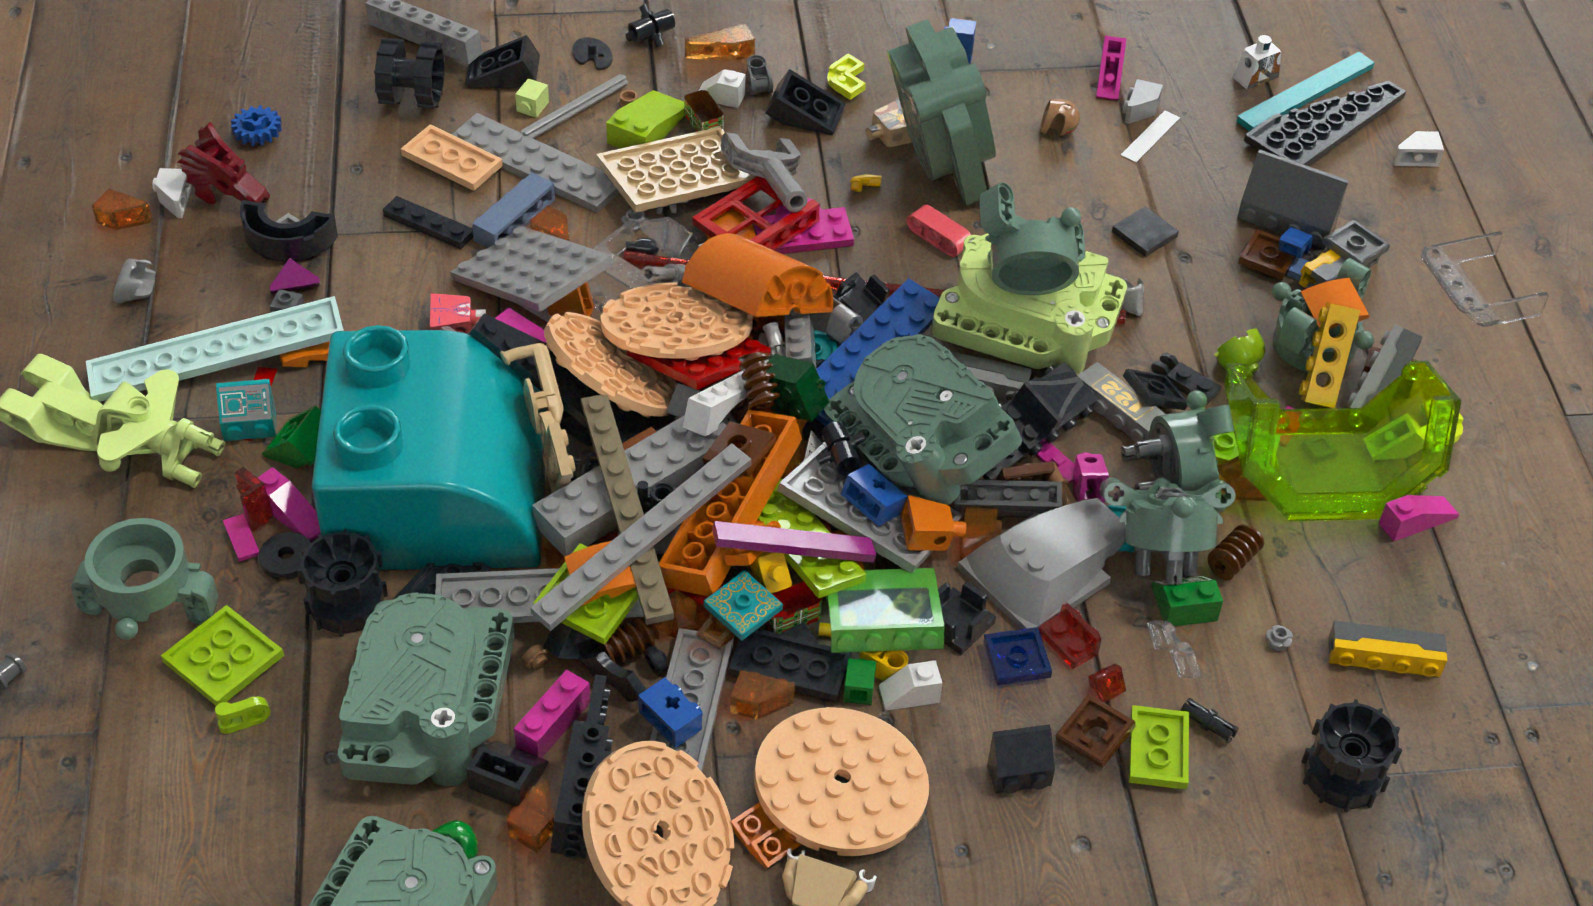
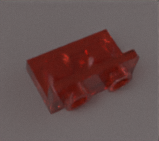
[235,467,274,531]
[1038,602,1102,669]

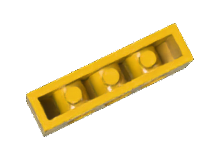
[1299,302,1360,409]

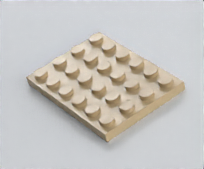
[596,127,757,213]

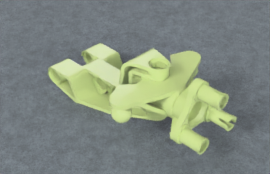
[0,354,225,488]

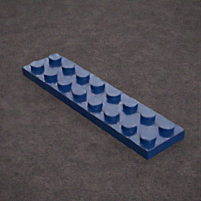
[815,278,940,426]

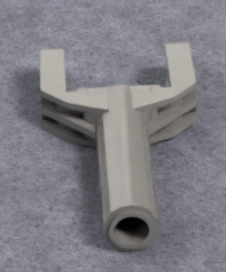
[721,132,807,212]

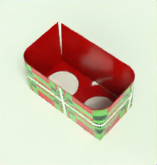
[765,581,822,634]

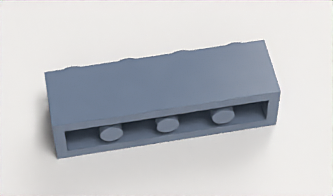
[472,172,555,248]

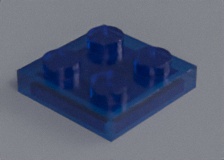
[983,627,1052,685]

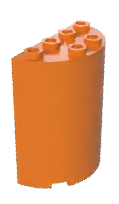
[682,233,833,317]

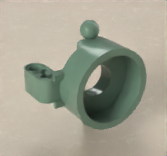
[980,182,1085,295]
[1272,258,1374,374]
[71,518,219,640]

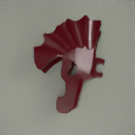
[177,122,270,204]

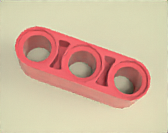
[906,205,971,257]

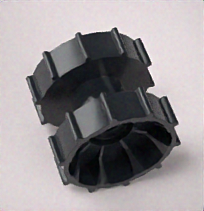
[374,38,445,109]
[297,528,388,637]
[1301,699,1402,813]

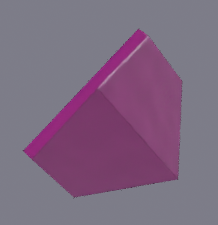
[270,258,320,294]

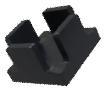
[833,272,890,324]
[919,582,996,655]

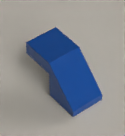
[1279,227,1313,259]

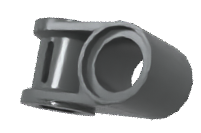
[746,55,773,96]

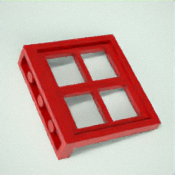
[692,176,820,251]

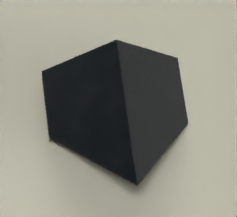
[543,623,600,660]

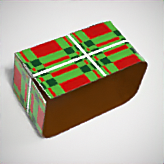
[684,90,724,132]

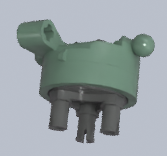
[1121,390,1234,513]
[1100,477,1235,585]

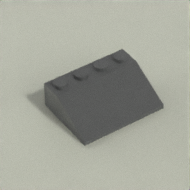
[1237,149,1349,249]

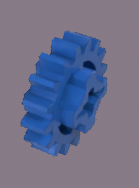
[231,105,282,146]

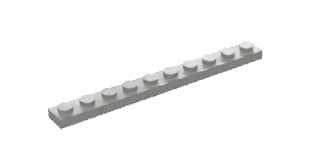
[530,444,751,631]

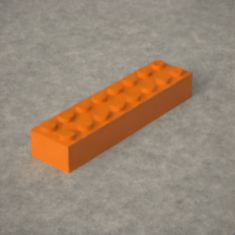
[659,409,802,596]

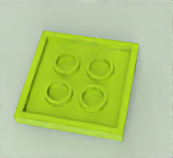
[533,543,639,645]
[161,605,284,706]

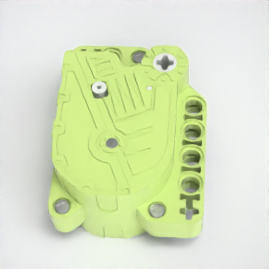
[931,234,1127,375]

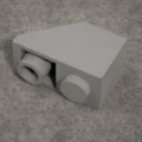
[1122,79,1163,124]

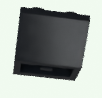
[466,741,549,809]

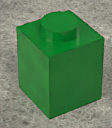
[844,658,876,705]

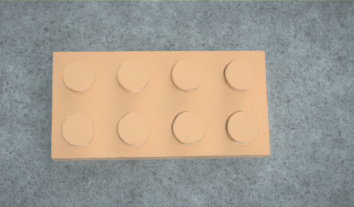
[401,124,503,191]

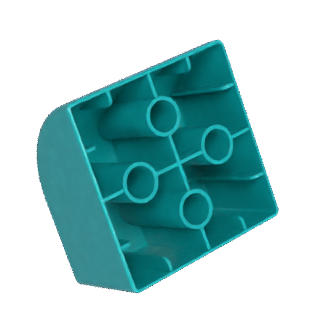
[312,325,546,570]

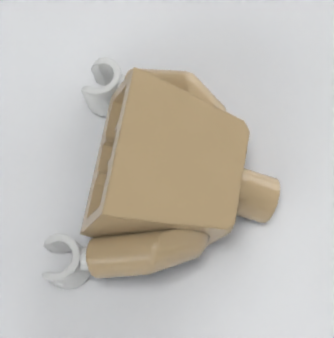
[782,848,877,906]

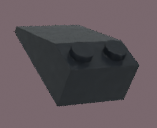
[465,35,540,88]
[765,69,846,135]

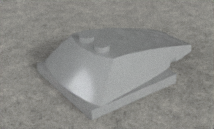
[958,498,1125,637]

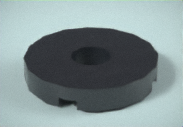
[259,532,311,580]

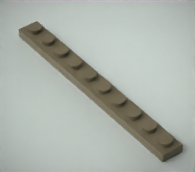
[581,395,674,625]

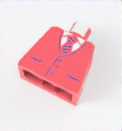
[430,294,486,334]

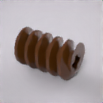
[738,352,780,410]
[1207,524,1265,581]
[597,617,659,663]

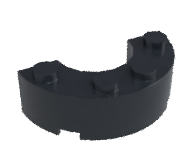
[240,200,338,262]

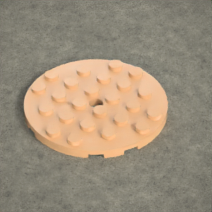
[600,282,753,361]
[544,312,678,418]
[754,707,929,856]
[582,741,734,906]

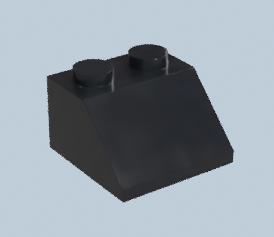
[987,724,1055,794]

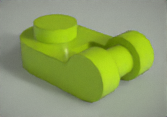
[215,696,271,734]

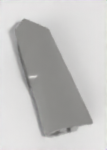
[811,297,863,347]

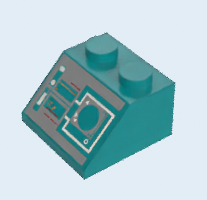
[216,379,277,441]

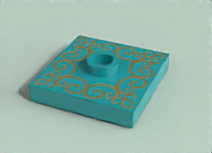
[704,570,783,641]

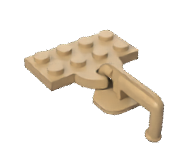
[500,343,575,493]

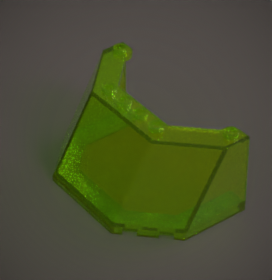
[1224,361,1462,521]

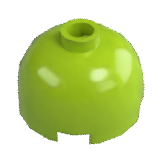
[1214,328,1265,375]

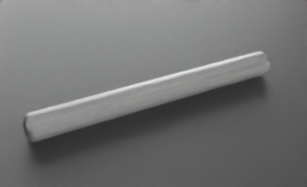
[520,74,628,139]

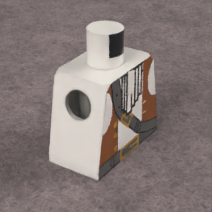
[1233,35,1281,90]

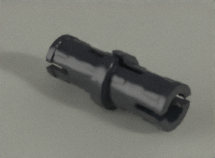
[1181,698,1239,743]

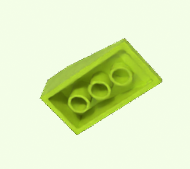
[606,90,684,149]

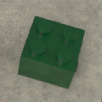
[767,354,830,422]

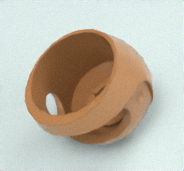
[1040,98,1080,136]

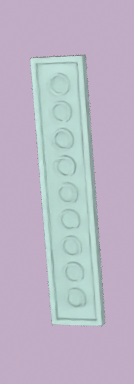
[86,296,344,402]

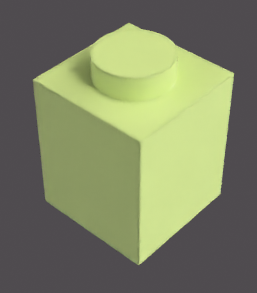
[515,79,549,118]

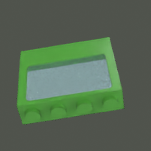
[826,568,944,653]

